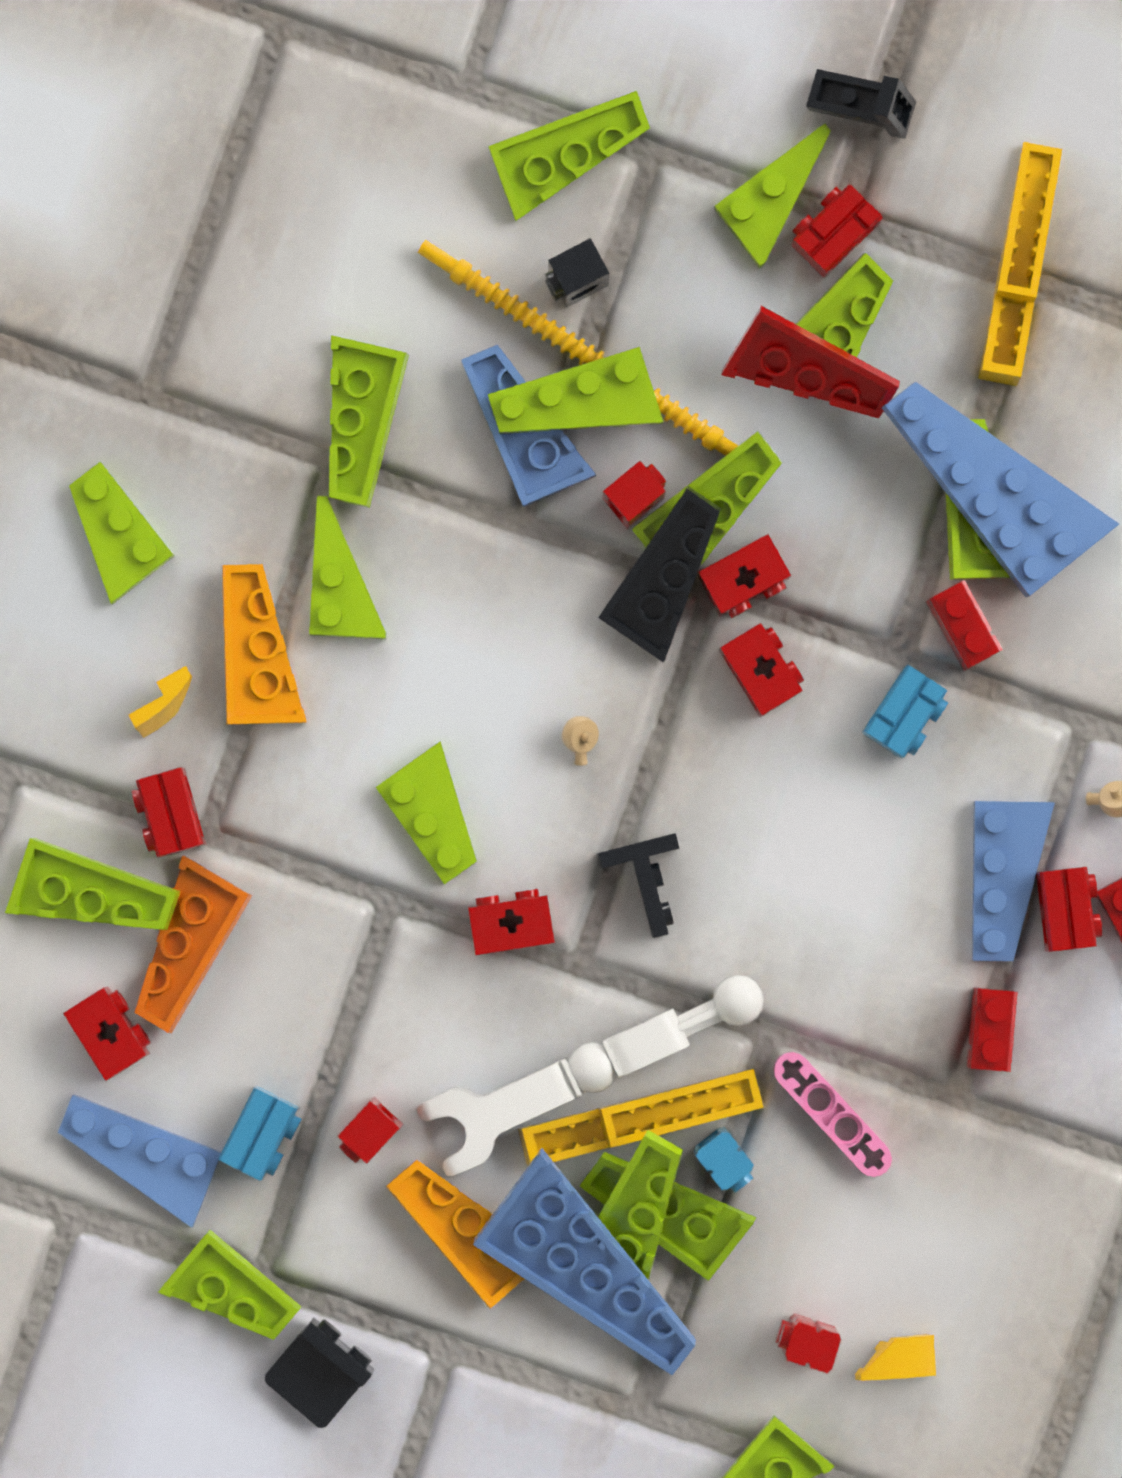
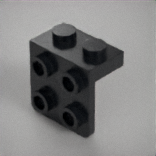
[265,1317,374,1428]

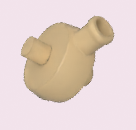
[562,716,599,766]
[1086,781,1122,818]

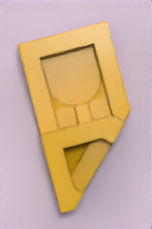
[128,666,192,738]
[855,1334,936,1381]

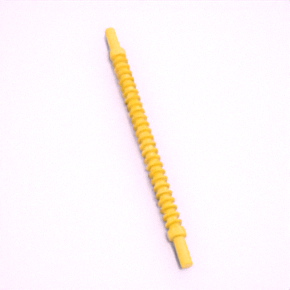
[417,240,738,456]

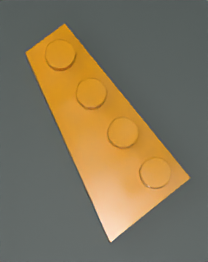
[222,564,307,725]
[385,1160,524,1309]

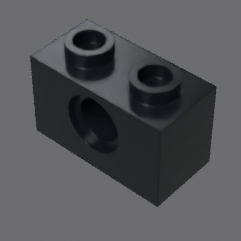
[545,238,609,307]

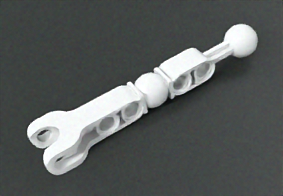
[416,975,764,1176]

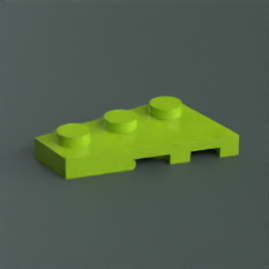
[796,253,894,357]
[69,462,174,605]
[376,741,477,885]
[158,1230,301,1340]

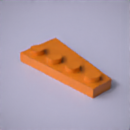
[134,855,252,1034]

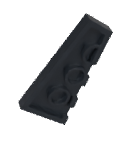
[598,486,721,663]

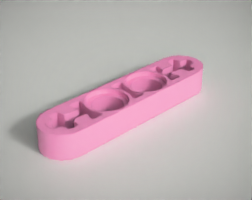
[773,1052,892,1177]

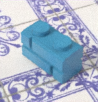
[861,664,948,759]
[218,1086,302,1181]
[693,1127,754,1193]

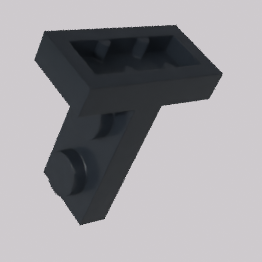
[806,69,916,139]
[598,833,680,938]

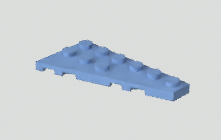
[881,382,1119,597]
[473,1148,696,1375]

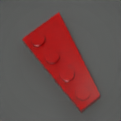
[721,305,900,419]

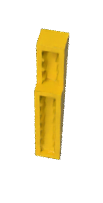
[978,142,1062,386]
[517,1069,764,1167]

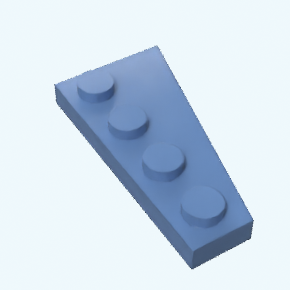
[461,344,596,507]
[972,801,1055,961]
[58,1094,221,1228]

